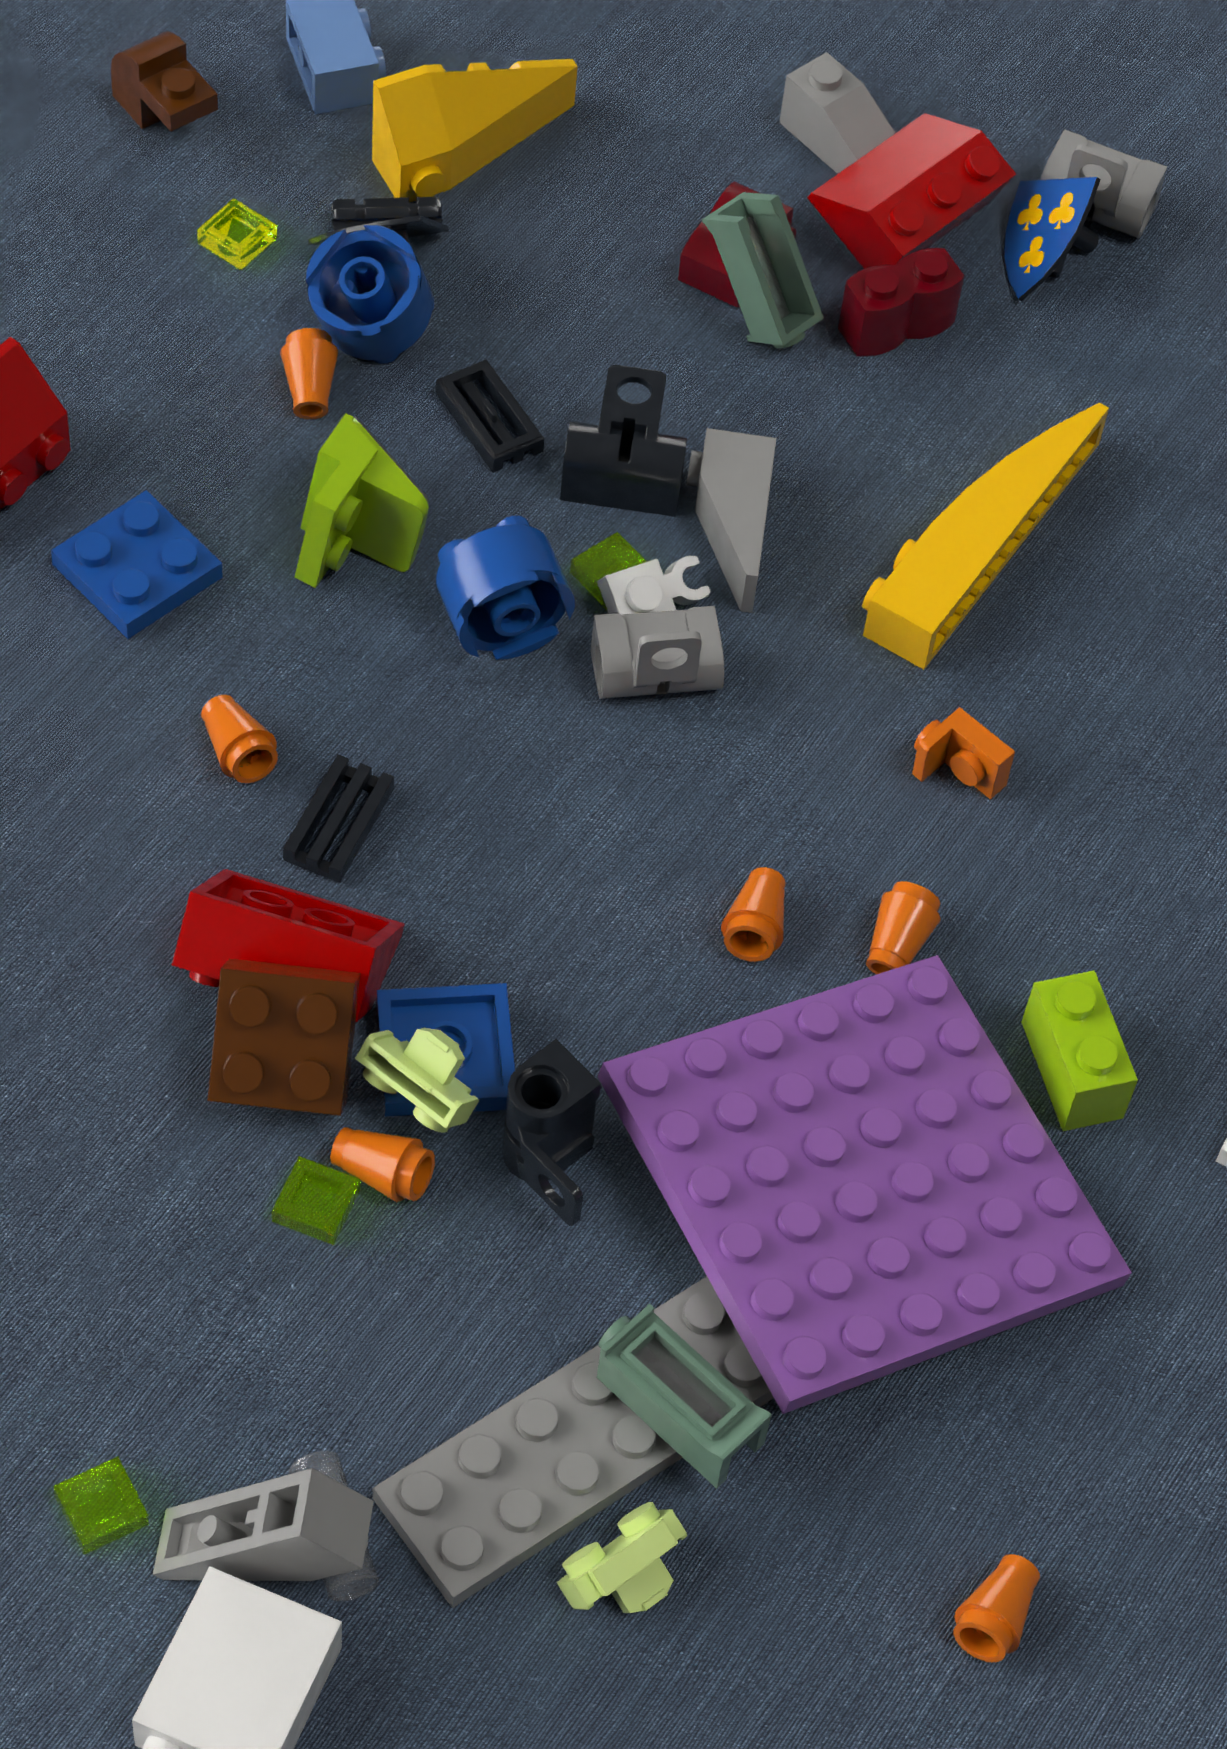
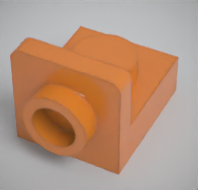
[912,707,1015,800]

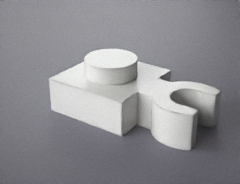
[597,556,710,615]

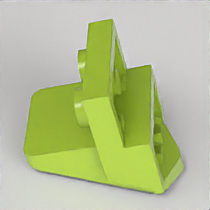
[294,413,429,588]

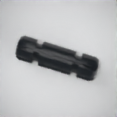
[331,196,442,231]

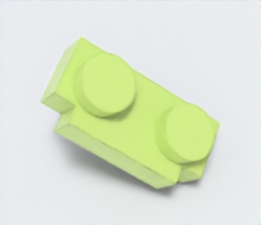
[355,1028,479,1133]
[556,1502,687,1613]

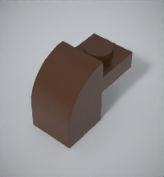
[111,31,218,132]

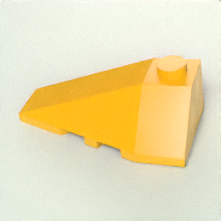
[372,59,578,203]

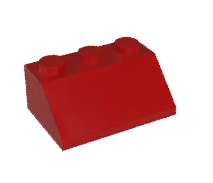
[807,113,1016,269]
[0,337,71,510]
[172,869,405,1022]

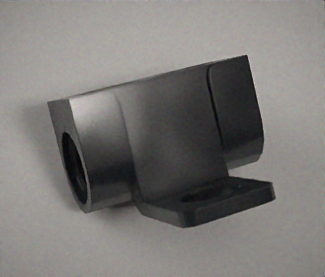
[560,365,687,517]
[502,1039,601,1226]

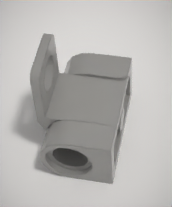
[1040,129,1167,239]
[590,606,724,699]

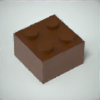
[207,958,361,1116]

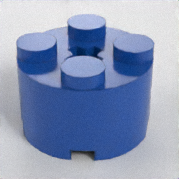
[306,225,435,364]
[436,516,575,660]

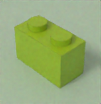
[1021,970,1138,1131]

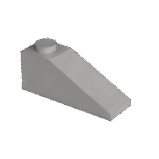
[779,52,895,174]
[687,428,777,613]
[152,1468,374,1581]

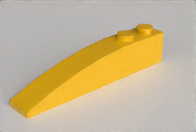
[862,403,1109,670]

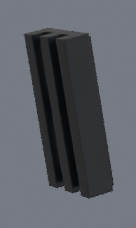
[436,359,544,473]
[283,754,394,883]

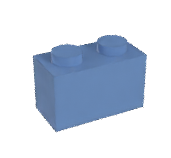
[286,0,386,114]

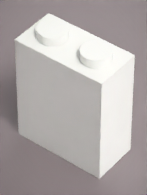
[132,1566,342,1749]

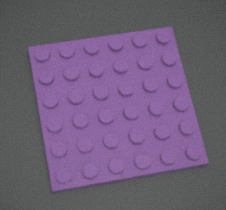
[598,955,1132,1414]

